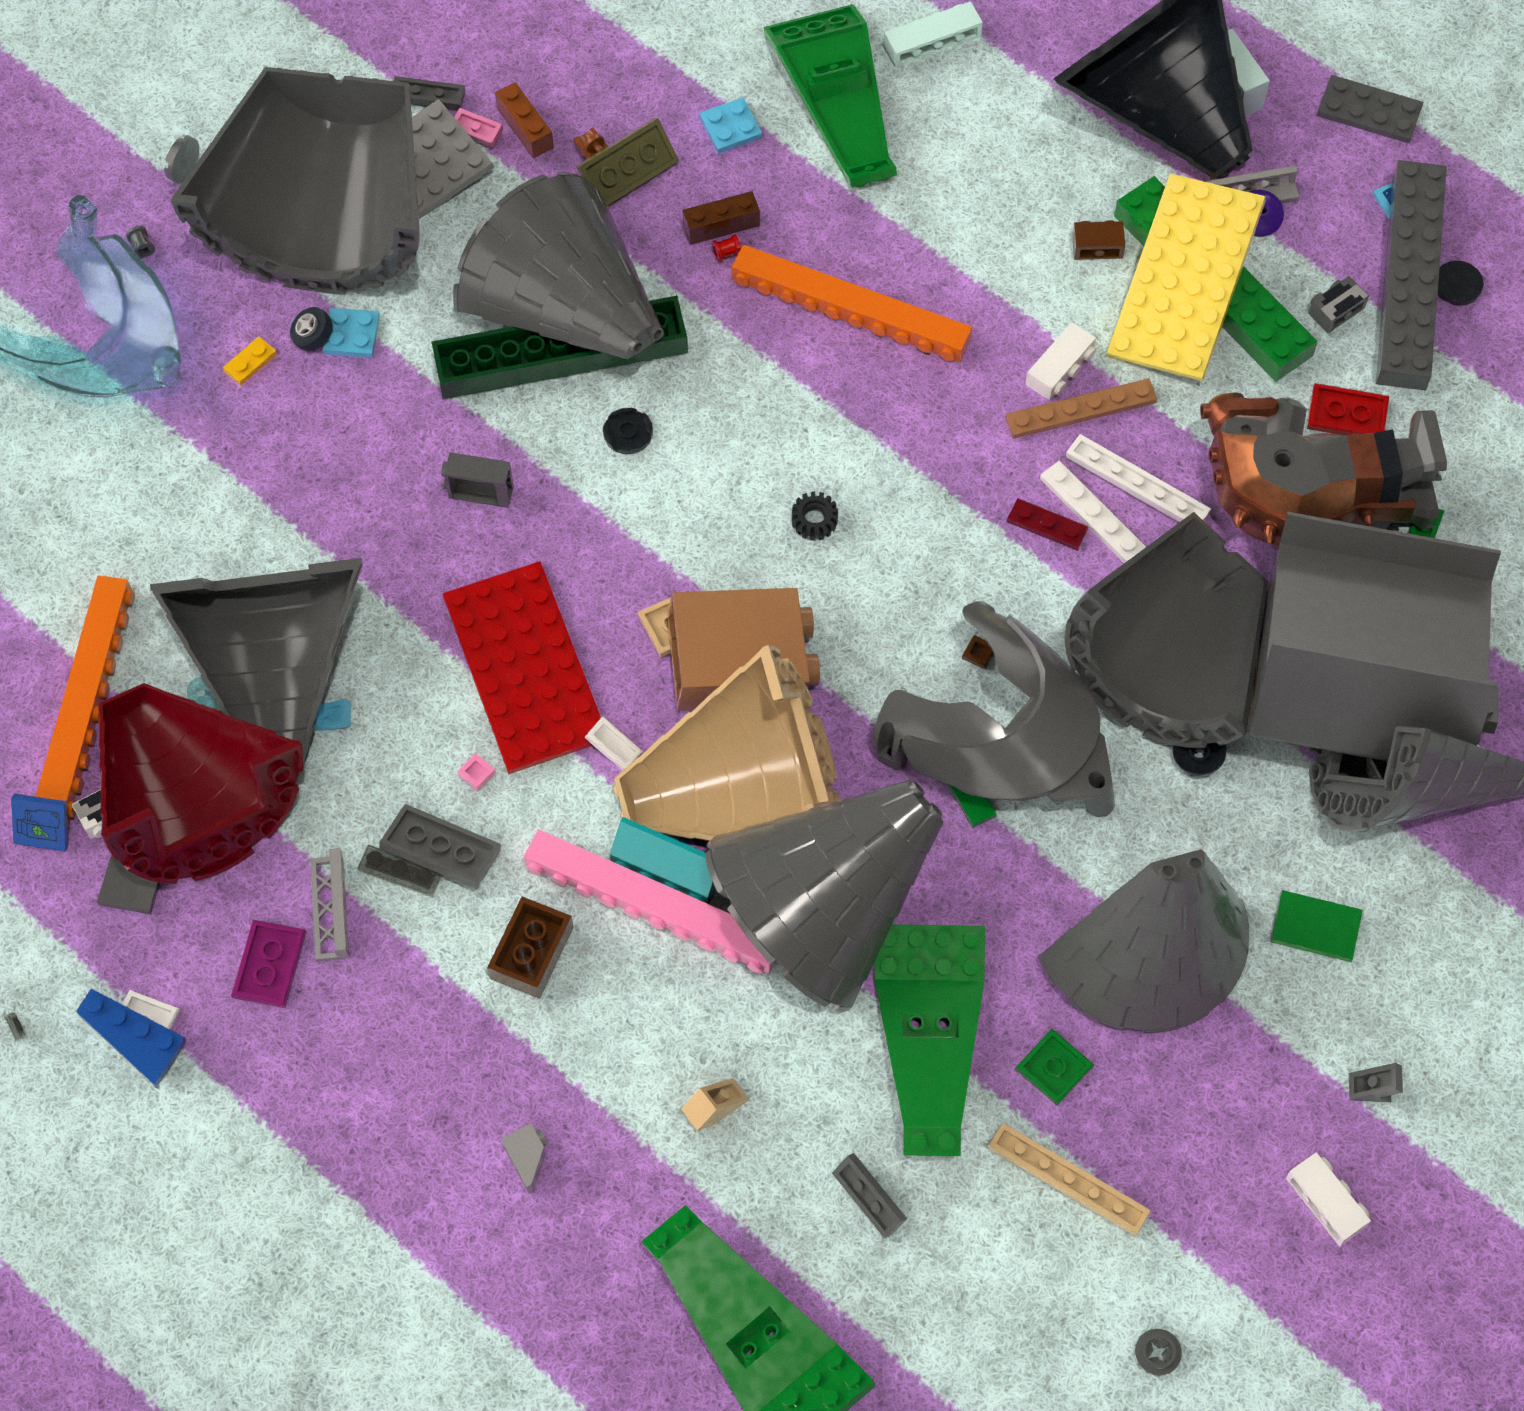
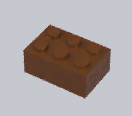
[487,896,574,999]

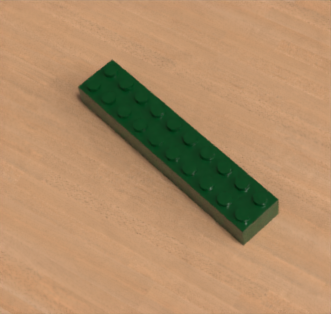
[431,295,688,399]

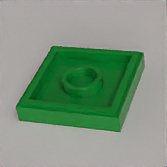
[1015,1029,1094,1106]

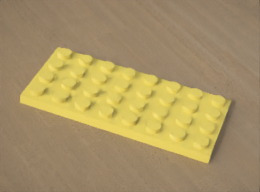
[1107,174,1266,381]

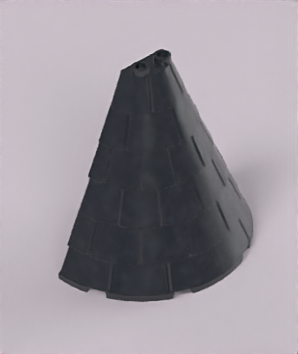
[1053,0,1253,179]

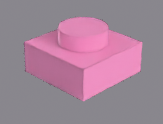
[457,753,496,792]

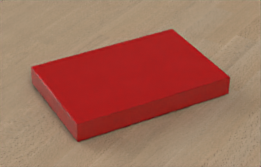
[1307,383,1390,435]

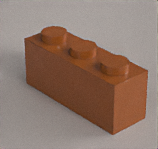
[495,82,554,159]

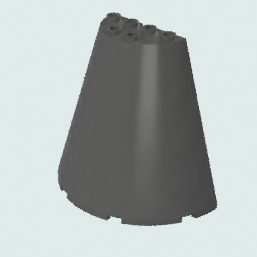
[1065,512,1268,748]

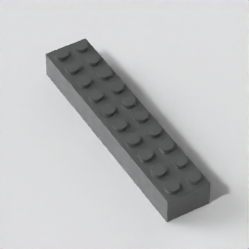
[1376,160,1447,391]

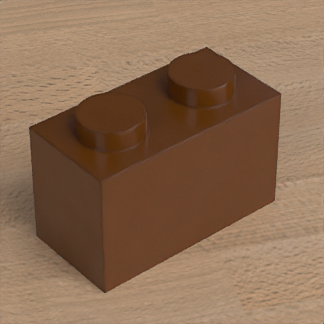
[1072,220,1125,260]

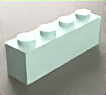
[884,1,983,67]

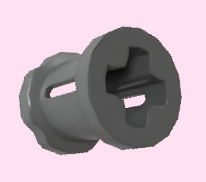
[126,226,155,259]

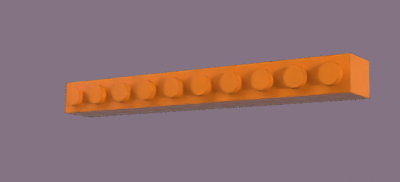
[731,244,973,362]
[35,575,135,824]

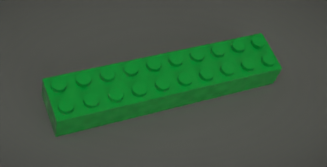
[1114,176,1318,382]

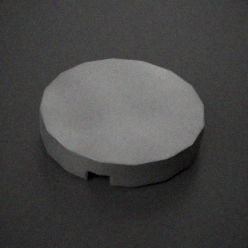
[164,135,199,183]

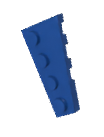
[76,988,186,1088]

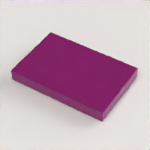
[231,920,307,1008]

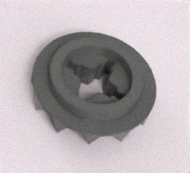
[1135,1329,1182,1377]

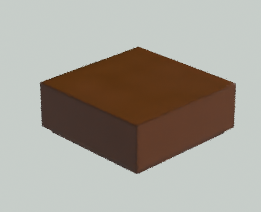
[962,635,994,669]

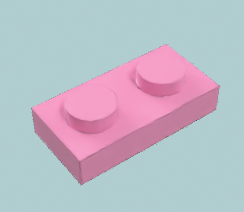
[454,108,503,148]

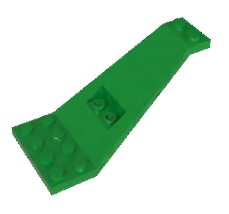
[763,4,897,187]
[874,924,985,1156]
[641,1205,876,1411]

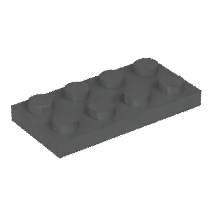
[1317,75,1424,144]
[379,804,501,889]

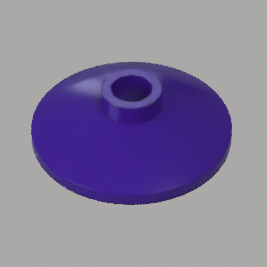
[1249,189,1284,237]

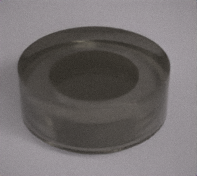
[4,1012,25,1041]

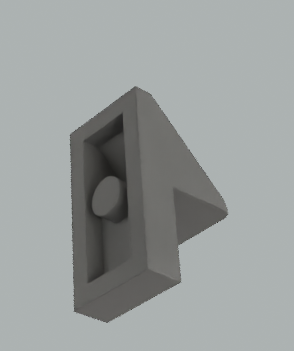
[1349,1063,1403,1103]

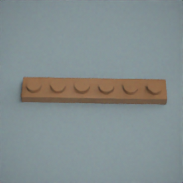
[1005,378,1157,439]

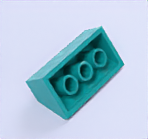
[610,817,716,904]

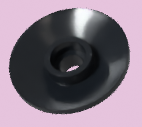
[1173,742,1227,776]

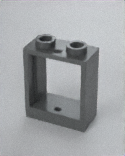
[441,452,514,508]

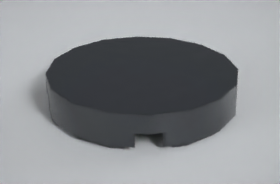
[1438,261,1484,306]
[603,408,653,455]

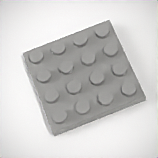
[412,99,494,219]

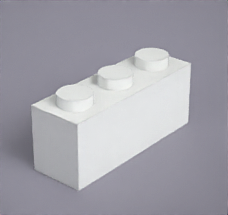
[1026,322,1096,400]
[1286,1152,1371,1247]

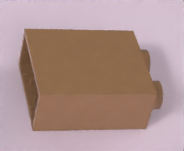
[667,588,820,711]

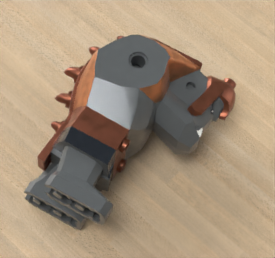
[1200,392,1447,547]

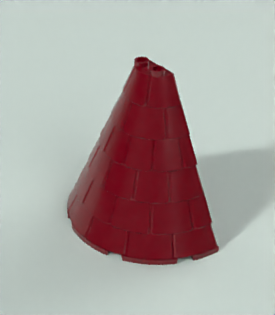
[98,683,304,884]

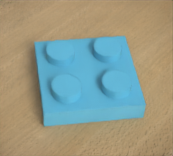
[699,97,762,154]
[323,308,380,358]

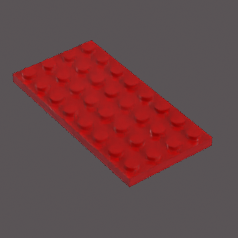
[442,561,601,774]

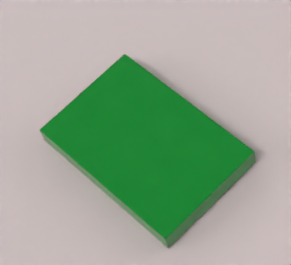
[1271,890,1363,962]

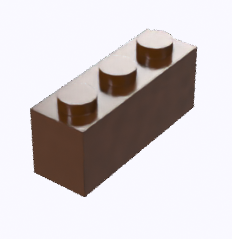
[682,191,760,245]

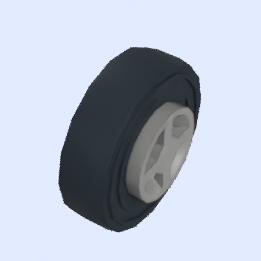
[290,307,333,351]

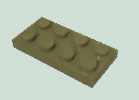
[576,118,679,206]

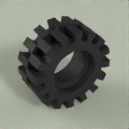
[792,491,838,541]

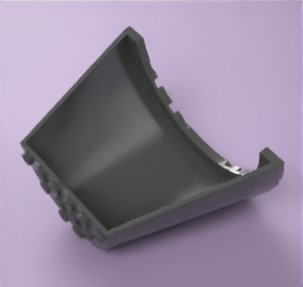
[171,67,420,294]

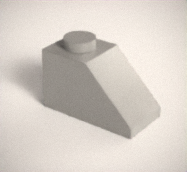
[501,1123,547,1194]

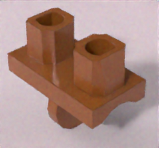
[573,128,608,159]

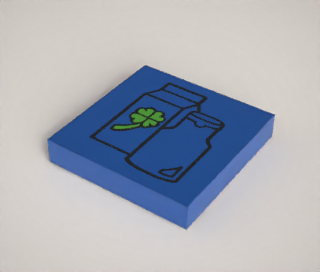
[11,793,69,851]

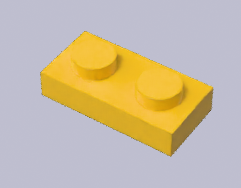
[223,336,277,386]

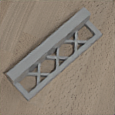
[1205,165,1299,204]
[310,848,349,962]

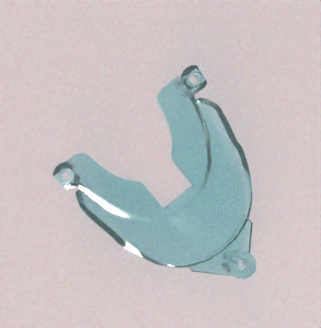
[0,194,181,398]

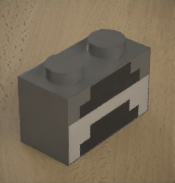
[1308,276,1369,333]

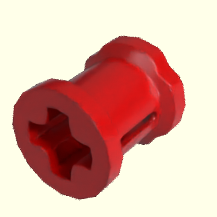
[712,234,741,262]

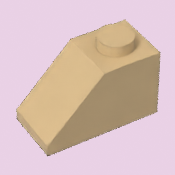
[681,1078,749,1131]

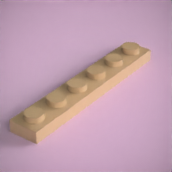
[988,1123,1151,1237]

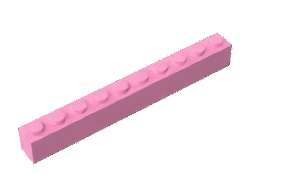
[524,829,775,974]

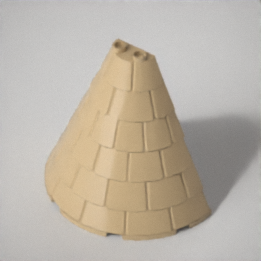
[614,645,841,841]

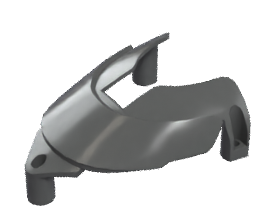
[874,601,1115,817]

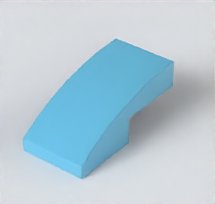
[313,699,351,731]

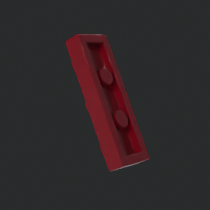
[1007,498,1088,551]

